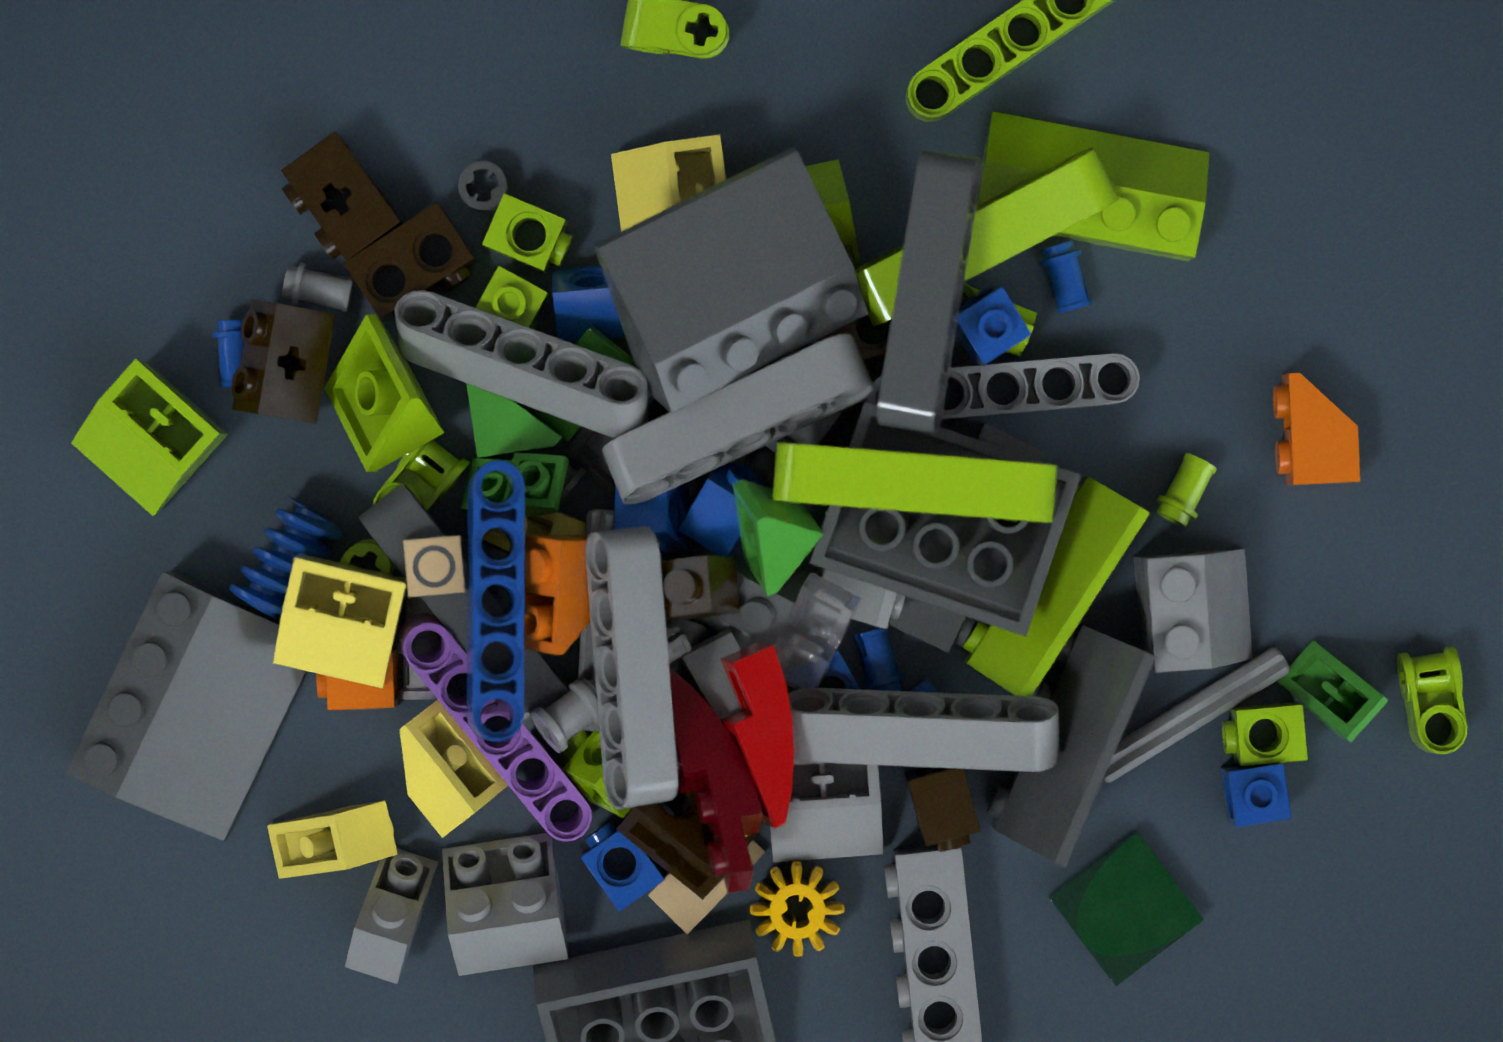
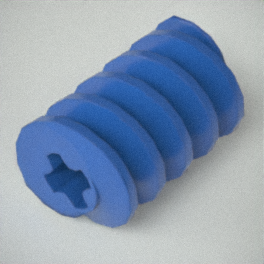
[229,495,344,620]

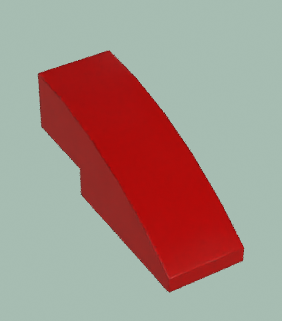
[721,641,795,829]

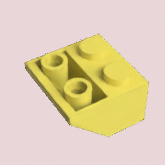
[611,135,726,231]
[273,553,407,688]

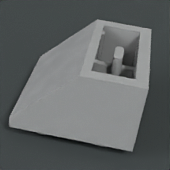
[770,759,883,862]
[442,833,569,976]

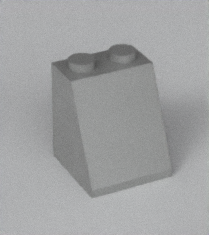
[1134,549,1253,673]

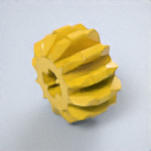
[750,861,845,957]

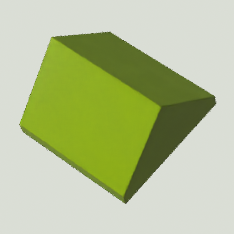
[324,314,444,472]

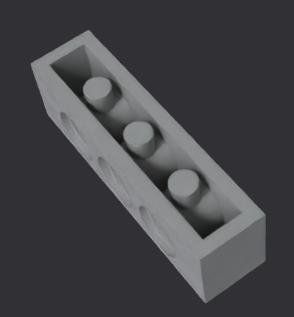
[884,846,982,1042]

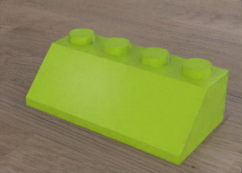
[977,111,1210,262]
[962,476,1150,696]

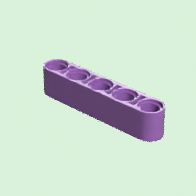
[399,613,592,842]

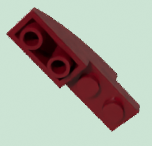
[669,668,763,894]

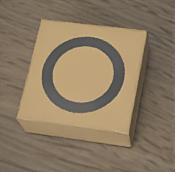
[403,535,465,597]

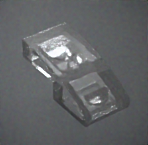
[774,572,861,690]

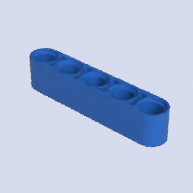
[467,460,524,741]

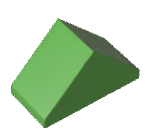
[466,383,564,458]
[733,480,824,597]
[1277,640,1388,742]

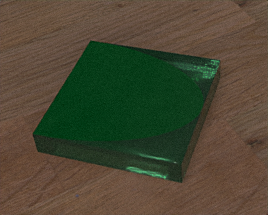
[1048,830,1204,986]

